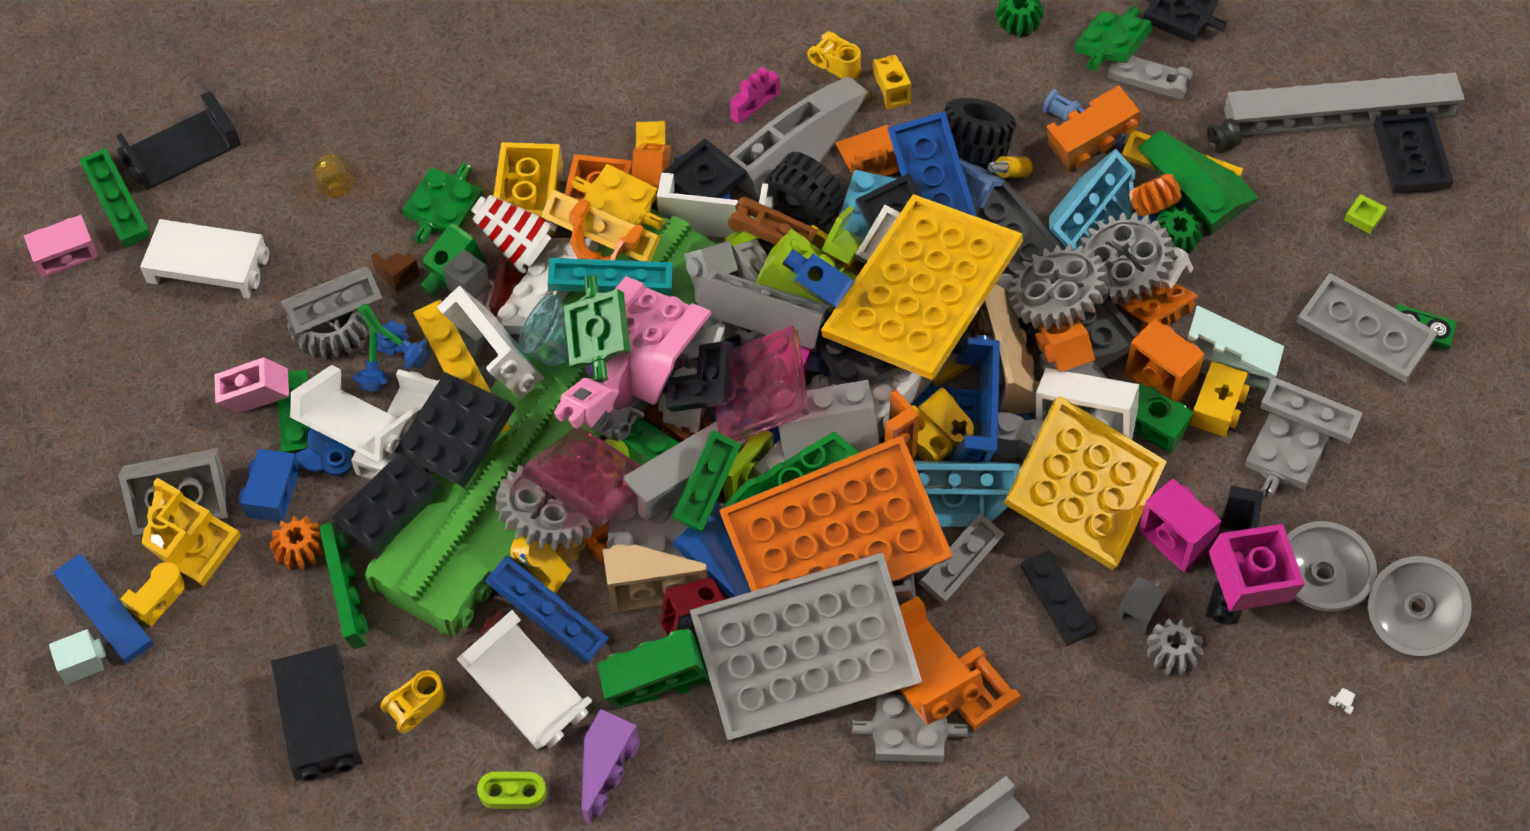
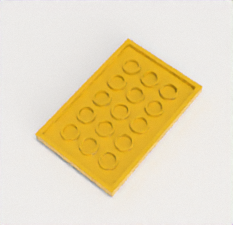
[821,194,1023,380]

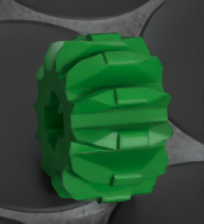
[996,0,1044,37]
[1153,205,1203,253]

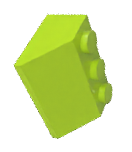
[755,228,856,313]

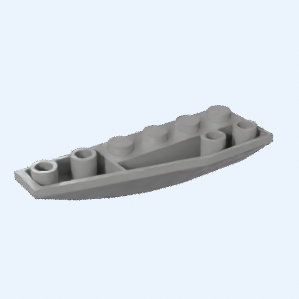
[728,76,869,208]

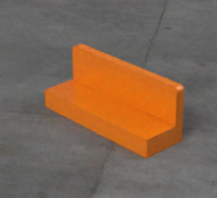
[885,390,919,461]

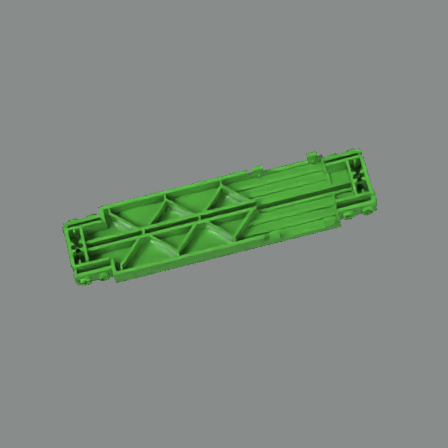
[365,209,720,636]

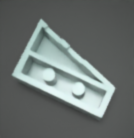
[1187,305,1284,390]

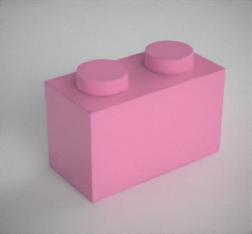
[24,215,98,278]
[215,357,289,413]

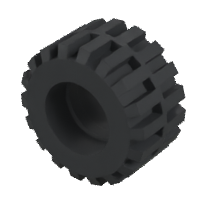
[944,98,1016,164]
[764,151,845,229]

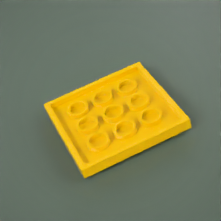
[1003,396,1167,570]

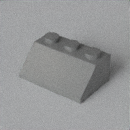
[773,380,880,461]
[118,448,229,536]

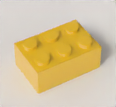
[494,142,563,236]

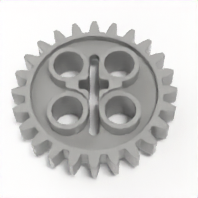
[1076,213,1175,304]
[1008,244,1110,330]
[496,460,602,550]

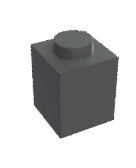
[443,249,490,299]
[1116,576,1167,635]

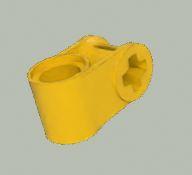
[807,31,861,79]
[918,387,974,447]
[380,670,447,734]

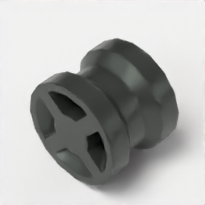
[1206,118,1242,153]

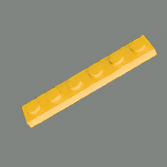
[413,299,510,434]

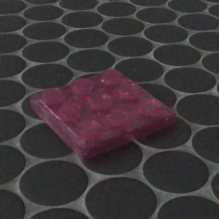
[716,326,810,442]
[521,426,642,526]

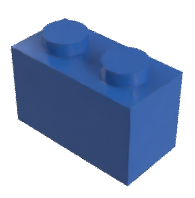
[239,449,301,522]

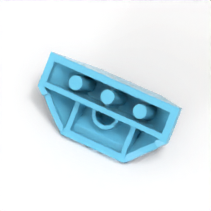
[1049,149,1135,251]
[913,461,1020,527]

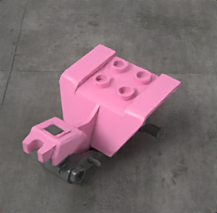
[554,276,712,441]

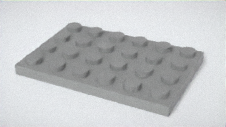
[690,552,922,740]

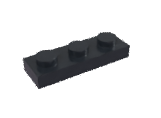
[1020,550,1097,646]

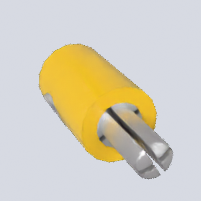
[988,155,1033,178]

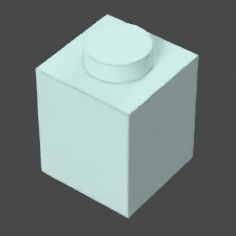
[49,629,106,684]

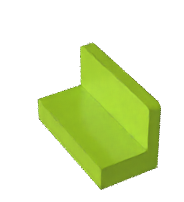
[821,206,864,264]

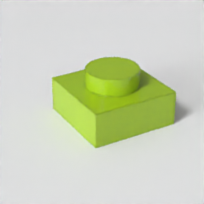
[1344,194,1387,234]

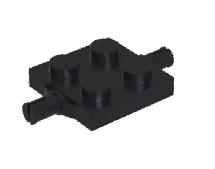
[1143,0,1228,43]

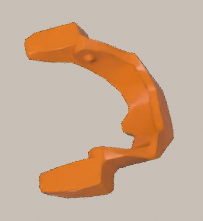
[569,199,643,260]

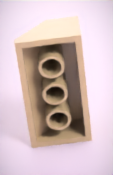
[972,284,1040,414]

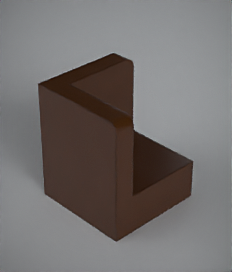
[371,252,420,292]

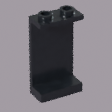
[116,91,241,190]
[1205,485,1264,624]
[271,644,363,782]

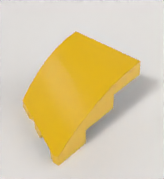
[141,478,242,587]

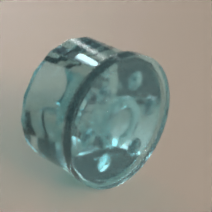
[518,294,569,367]

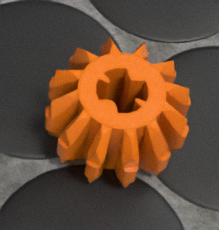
[1129,174,1182,217]
[270,515,325,571]

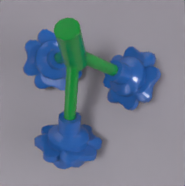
[352,304,431,392]

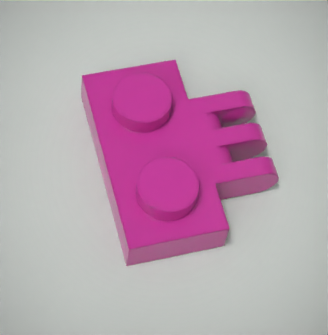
[730,67,780,125]

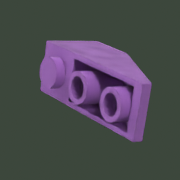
[582,709,640,824]

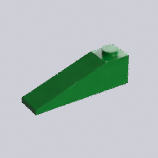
[1138,130,1259,235]
[723,431,859,508]

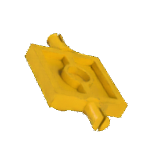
[571,164,664,231]

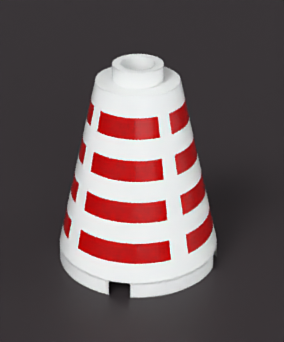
[471,195,558,274]

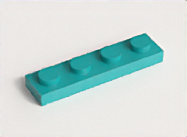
[547,258,672,295]

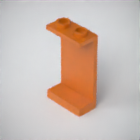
[899,596,985,726]

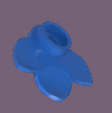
[295,428,354,476]

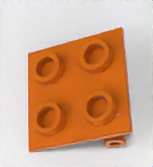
[835,125,900,177]
[1115,283,1199,331]

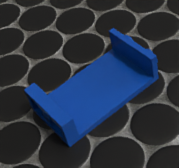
[953,335,1000,462]

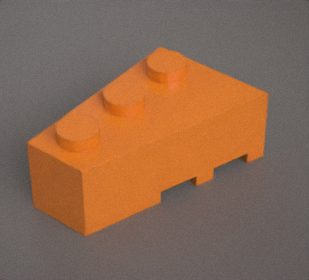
[1046,85,1140,172]

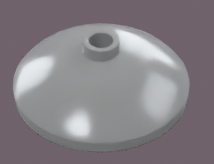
[1287,521,1377,612]
[1368,556,1471,656]

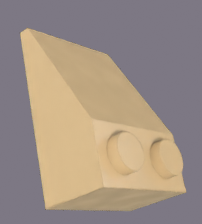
[603,544,707,613]

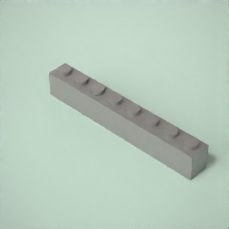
[1224,73,1465,136]

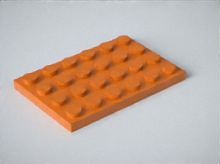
[719,435,953,592]

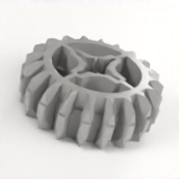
[287,283,368,360]

